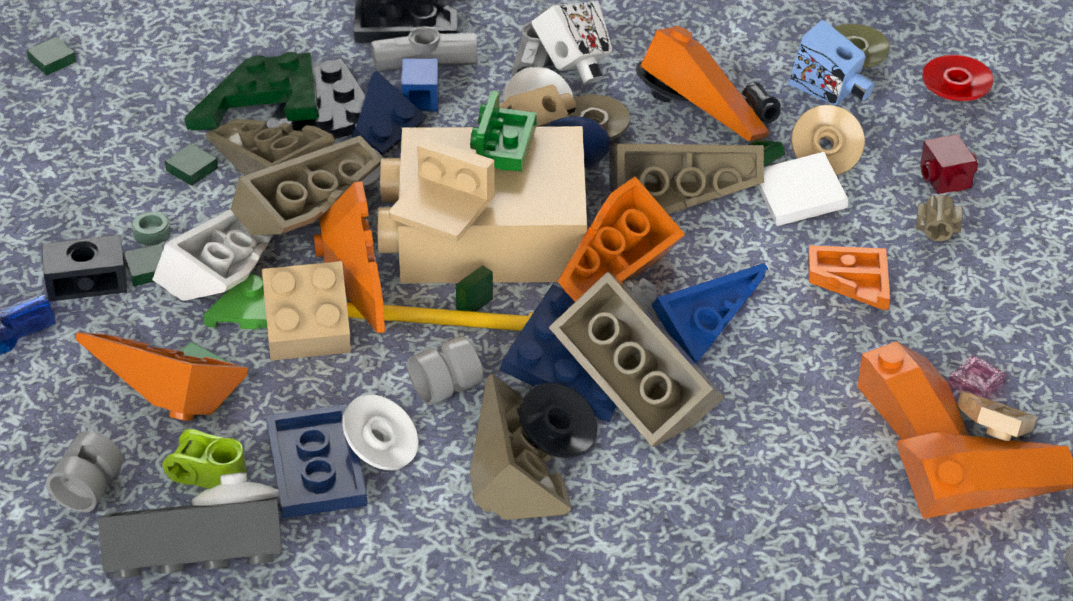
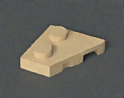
[957,390,1038,441]

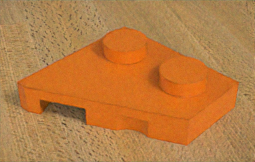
[808,245,890,310]

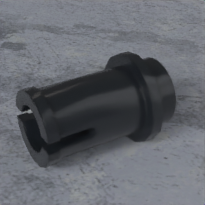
[742,82,781,123]

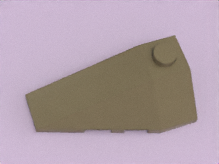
[205,118,335,176]
[231,135,381,235]
[609,144,764,214]
[470,373,572,520]

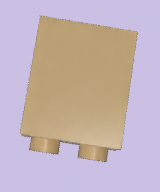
[378,126,587,283]

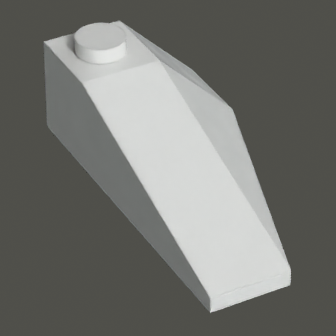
[152,209,274,301]

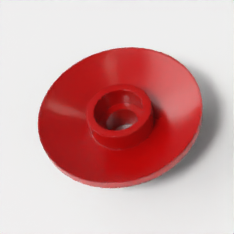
[922,55,994,101]

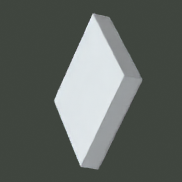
[757,152,848,226]

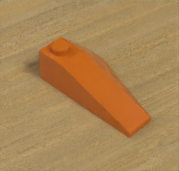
[640,26,770,142]
[557,176,685,302]
[313,181,385,333]
[75,332,248,421]
[857,341,969,439]
[896,432,1073,519]

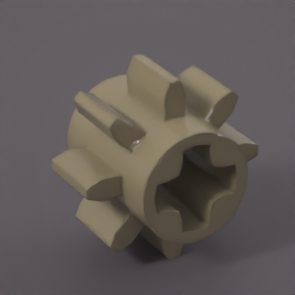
[916,195,963,241]

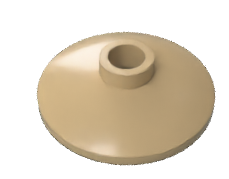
[791,105,865,175]

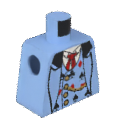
[788,20,875,105]

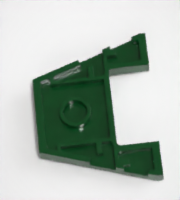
[184,52,320,131]

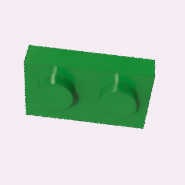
[470,90,537,172]

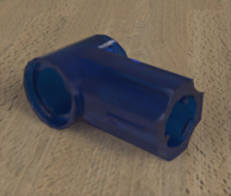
[0,293,56,355]

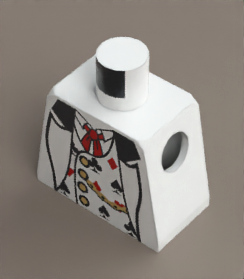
[531,1,612,85]

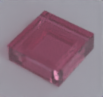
[948,355,1006,399]

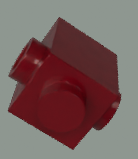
[920,134,978,194]

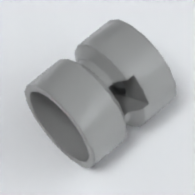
[407,336,483,406]
[46,431,124,512]

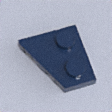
[351,70,426,156]

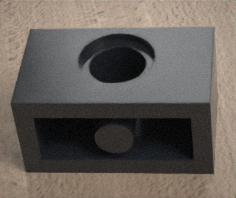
[42,234,127,302]

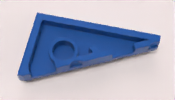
[652,263,768,364]

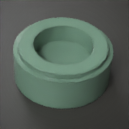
[132,211,171,245]

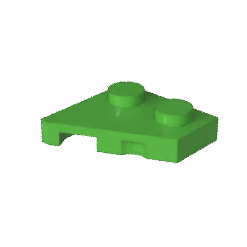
[203,273,267,329]

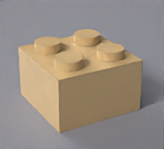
[262,261,351,361]

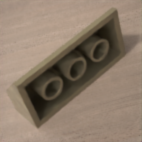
[549,272,725,447]

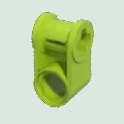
[162,429,249,489]

